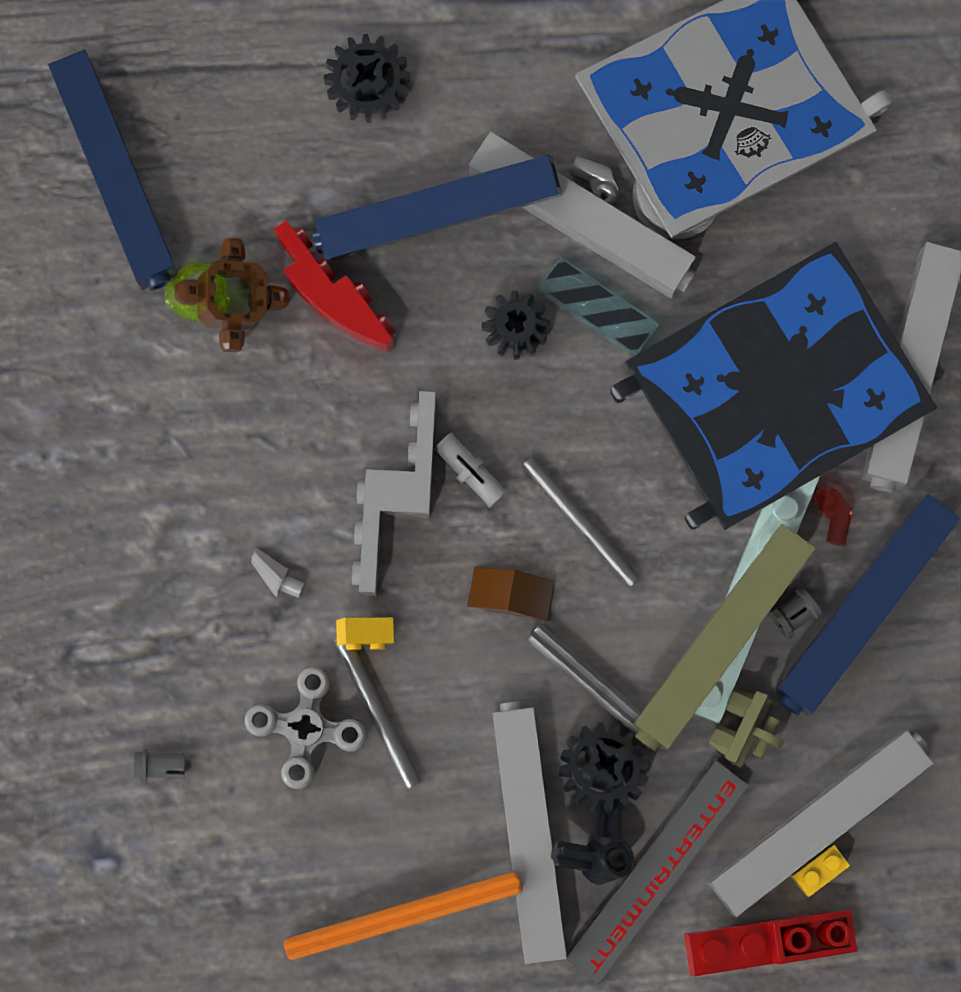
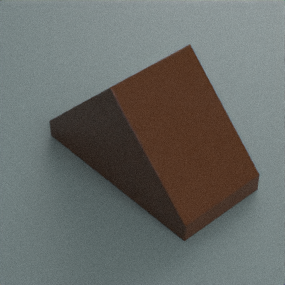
[467,566,554,621]

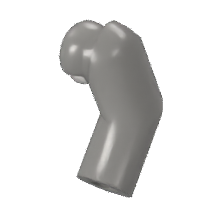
[570,155,619,205]

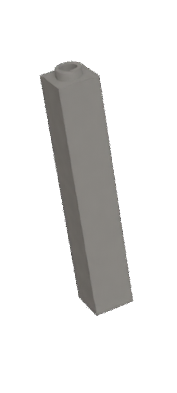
[469,132,697,299]
[861,242,961,493]
[492,701,567,964]
[707,730,933,917]

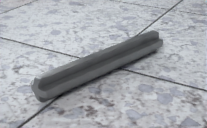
[528,625,642,735]

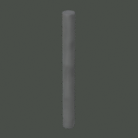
[521,456,640,588]
[334,641,421,790]

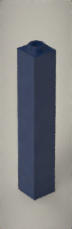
[48,49,179,291]
[313,155,563,260]
[775,494,961,716]

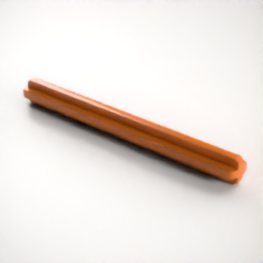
[284,871,523,960]

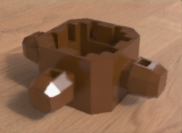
[175,238,289,353]

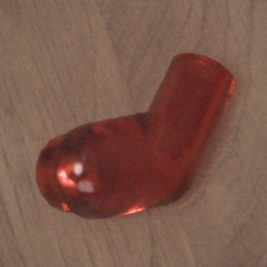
[814,487,852,546]

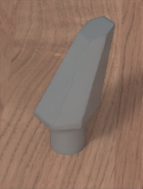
[251,547,305,598]

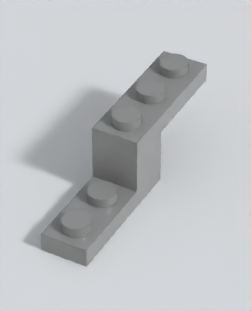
[352,391,436,596]

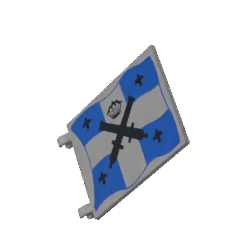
[575,0,892,239]

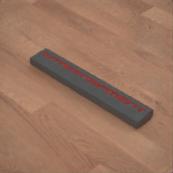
[566,760,749,985]

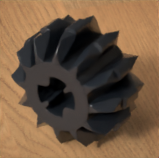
[482,291,550,360]

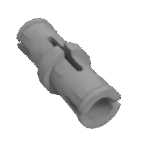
[433,432,508,508]

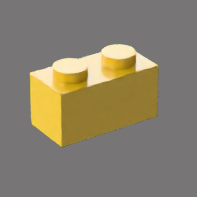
[336,617,394,650]
[790,844,850,897]

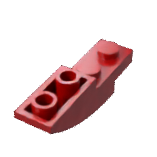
[274,220,396,352]
[684,910,858,976]

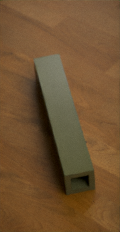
[632,524,816,751]

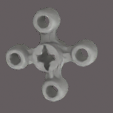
[245,667,367,789]

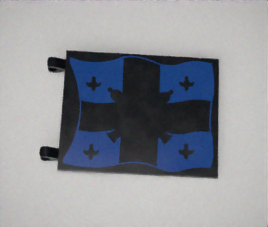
[610,241,937,530]

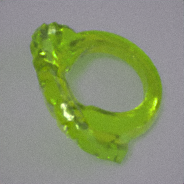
[164,262,231,322]

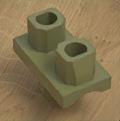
[709,690,784,769]

